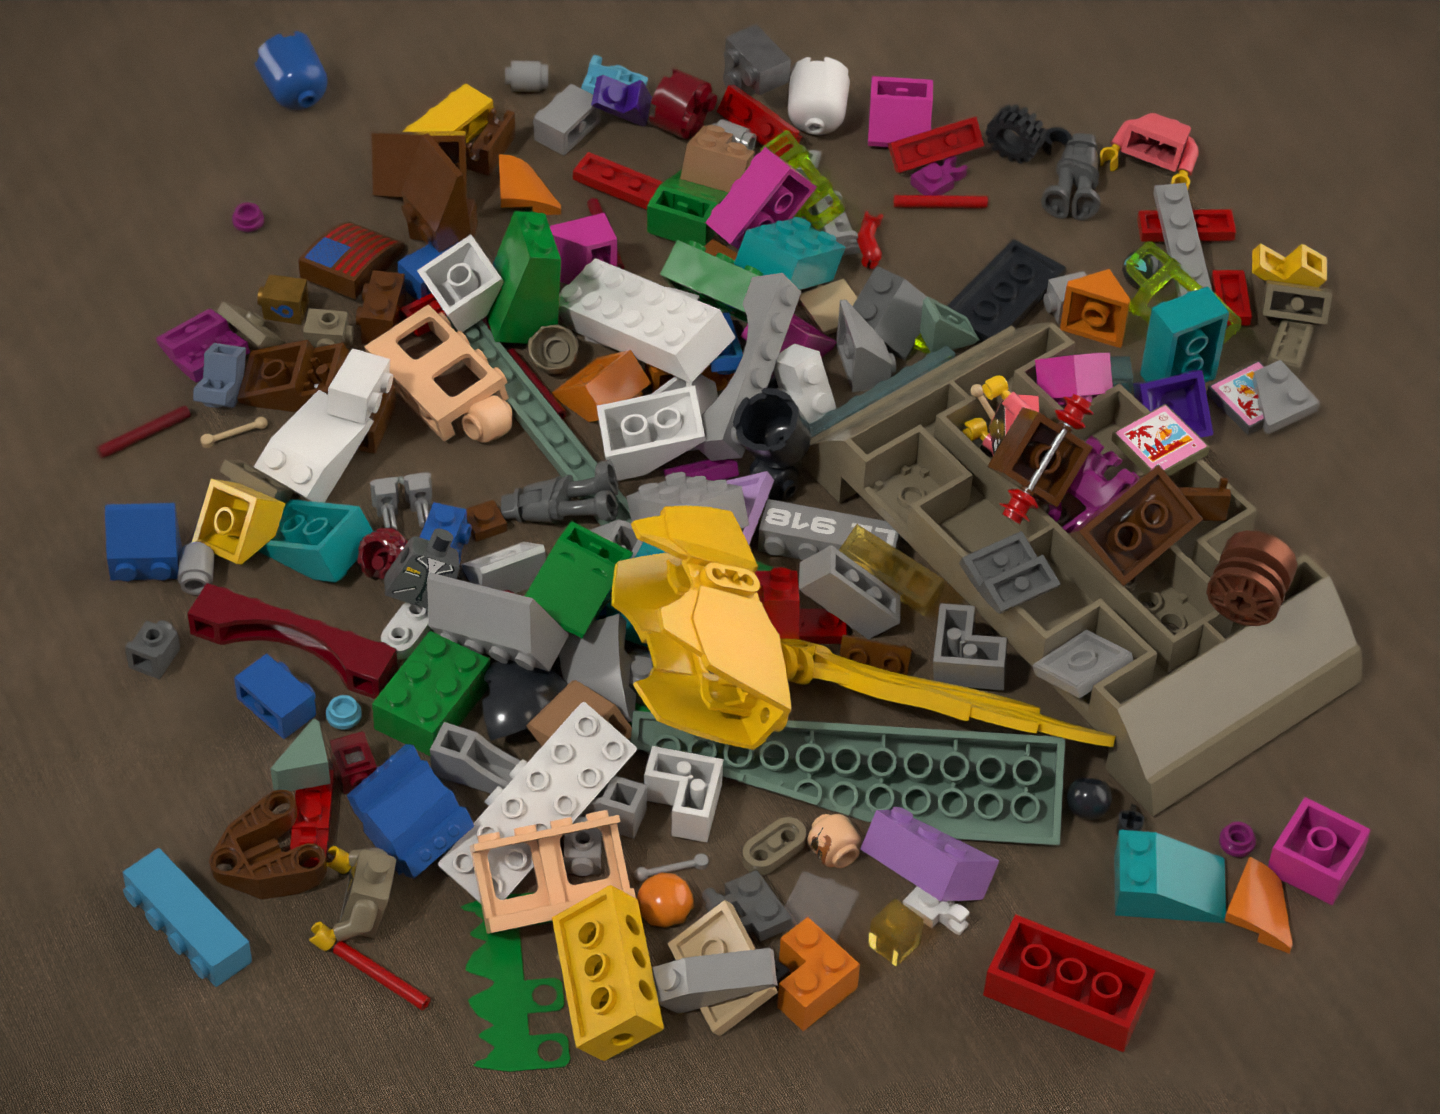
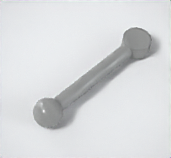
[634,854,709,881]

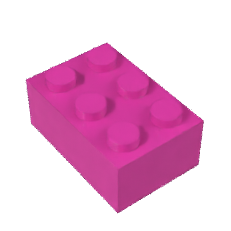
[705,147,817,250]

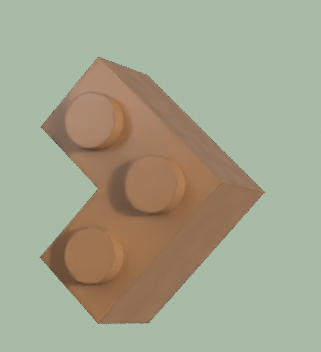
[680,125,755,192]

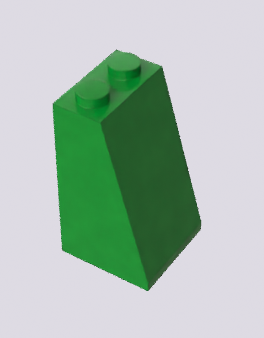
[487,211,561,344]

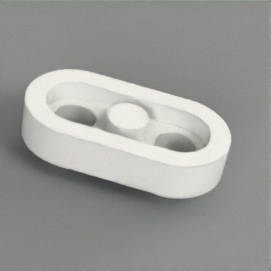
[381,602,431,660]

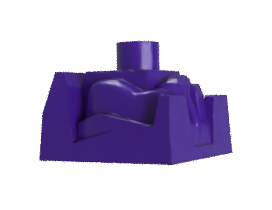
[1133,370,1213,438]

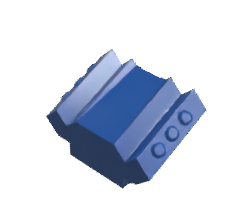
[346,744,475,879]

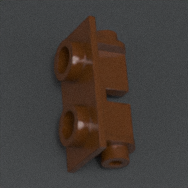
[840,634,913,675]

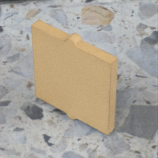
[798,278,857,335]

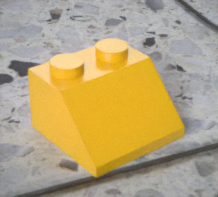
[191,478,286,565]

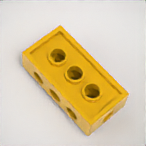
[552,885,664,1061]

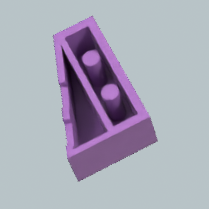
[860,807,999,902]

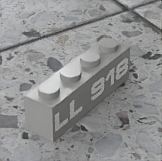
[758,499,900,576]

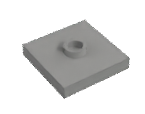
[1032,630,1134,698]

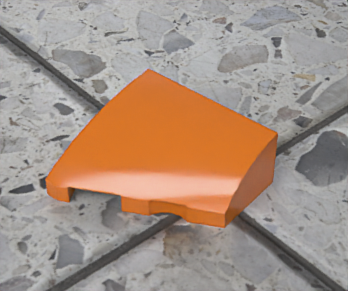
[499,154,561,215]
[1224,857,1293,954]

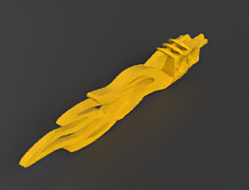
[780,639,1116,747]

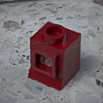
[329,731,377,795]

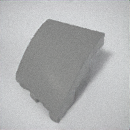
[559,614,636,722]

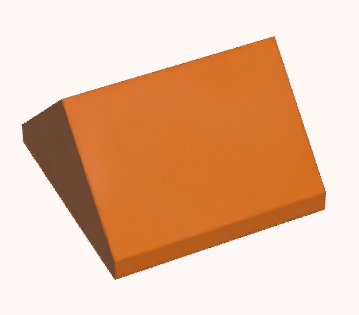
[1060,269,1130,348]

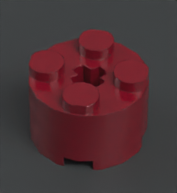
[649,68,717,139]

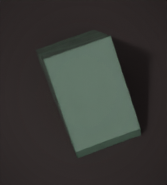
[920,296,979,355]
[270,718,331,791]

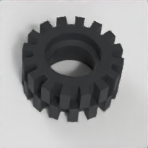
[986,104,1046,163]

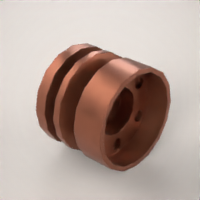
[1206,530,1298,626]

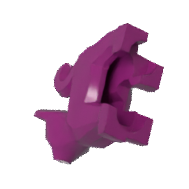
[1048,435,1140,533]

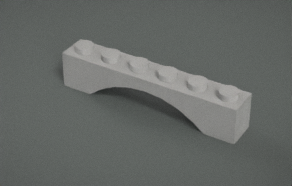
[696,273,801,461]
[430,722,647,839]

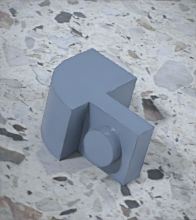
[193,343,246,408]

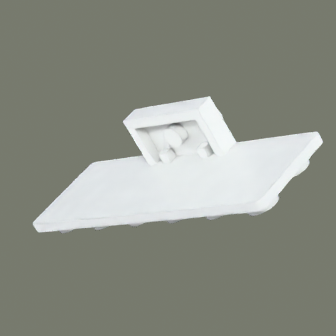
[438,702,637,904]

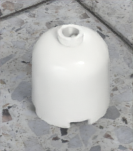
[788,57,850,135]

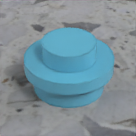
[326,695,362,729]

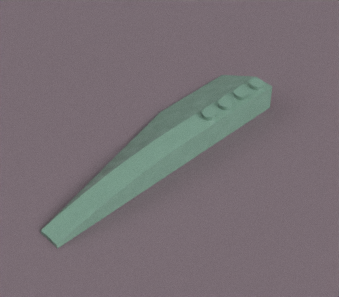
[631,711,1065,846]

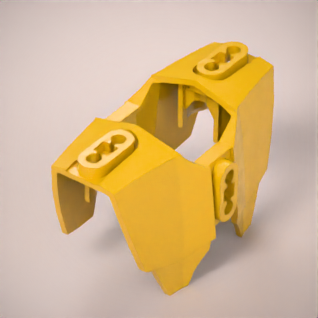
[611,505,792,750]

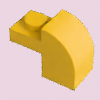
[1252,243,1327,287]

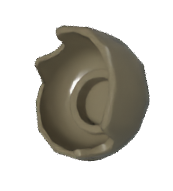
[528,325,579,374]

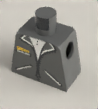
[384,528,459,609]

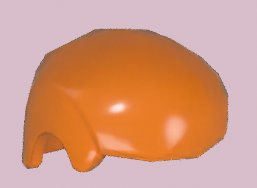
[636,872,694,928]

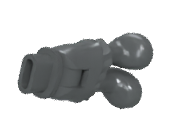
[1041,133,1101,220]
[501,460,618,524]

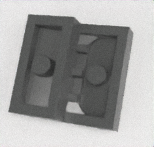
[959,531,1061,614]

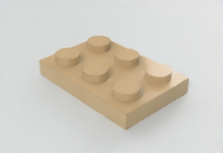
[668,900,778,1036]

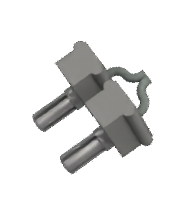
[370,472,432,530]

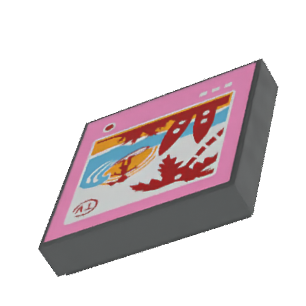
[1206,361,1265,435]

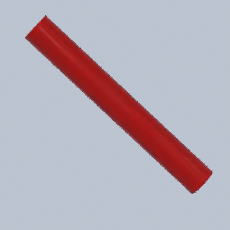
[893,195,988,208]
[333,941,430,1011]

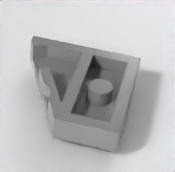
[1252,360,1320,434]

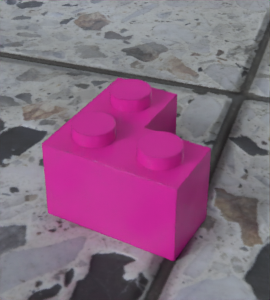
[1035,353,1113,405]

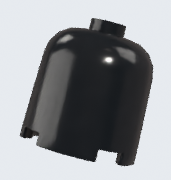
[733,388,812,469]

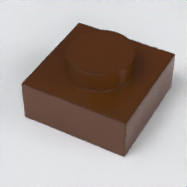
[466,499,507,542]

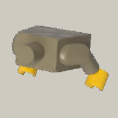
[309,846,396,951]

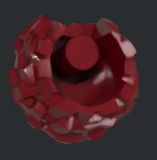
[357,528,408,580]

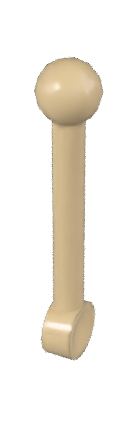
[970,384,995,420]
[200,417,268,448]

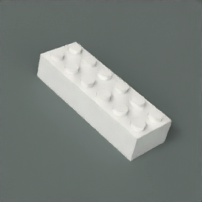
[558,258,736,383]

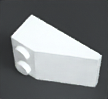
[597,385,706,481]
[254,390,374,503]

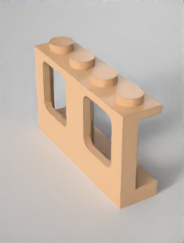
[364,304,509,442]
[469,810,636,934]

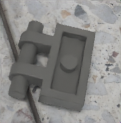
[702,870,793,942]

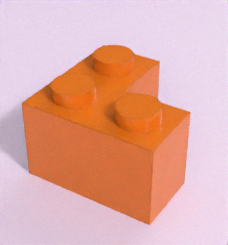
[777,917,860,1031]

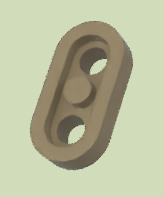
[742,817,806,875]

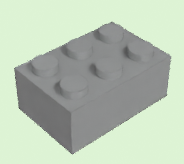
[626,472,749,528]

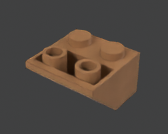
[526,680,632,746]

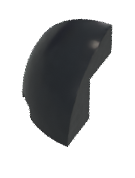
[482,660,568,741]

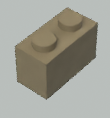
[1261,280,1332,325]

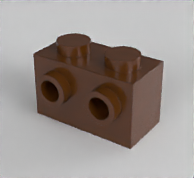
[356,270,407,344]

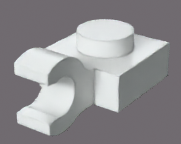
[903,886,969,935]

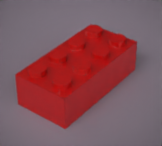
[983,914,1156,1053]

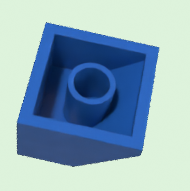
[105,503,182,581]

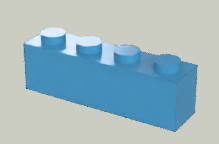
[123,848,252,987]

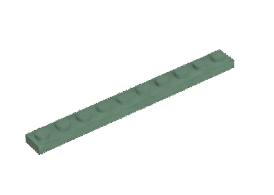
[447,317,632,526]

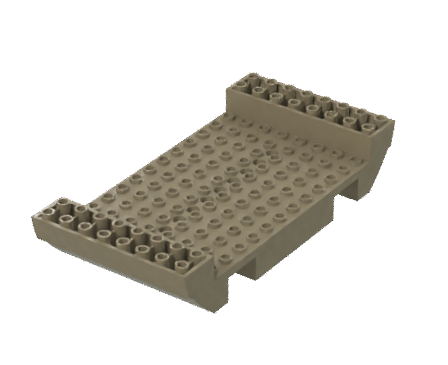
[799,323,1362,816]

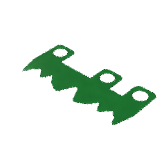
[460,892,570,1072]

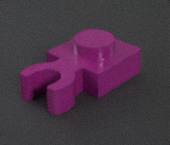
[910,156,967,195]

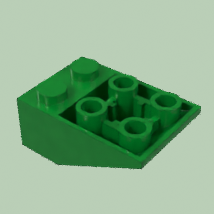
[647,169,729,246]
[525,521,633,638]

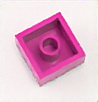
[1268,797,1371,905]

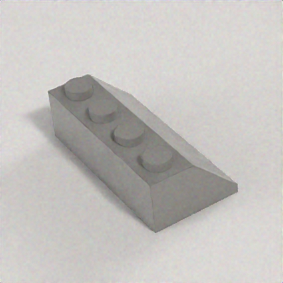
[427,573,569,671]

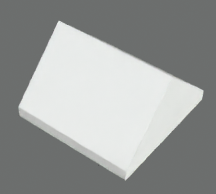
[461,542,546,593]

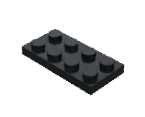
[947,238,1066,342]

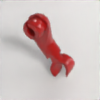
[856,211,883,269]

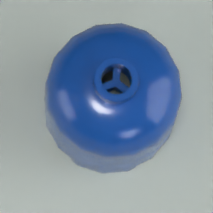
[254,31,328,110]

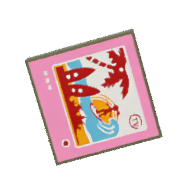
[1111,404,1210,476]

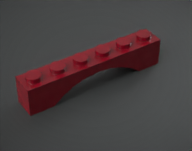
[187,583,398,699]

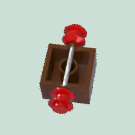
[987,393,1094,525]

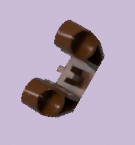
[209,789,327,900]

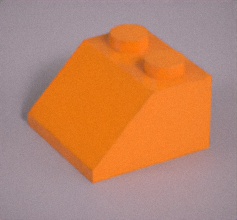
[552,350,651,422]

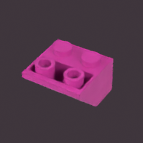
[868,76,933,147]
[550,213,617,285]

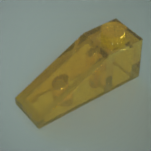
[839,524,944,617]

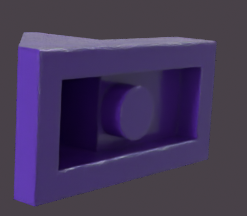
[591,75,652,127]

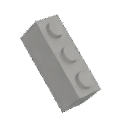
[799,545,900,639]

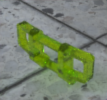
[760,130,845,229]
[1125,241,1241,345]

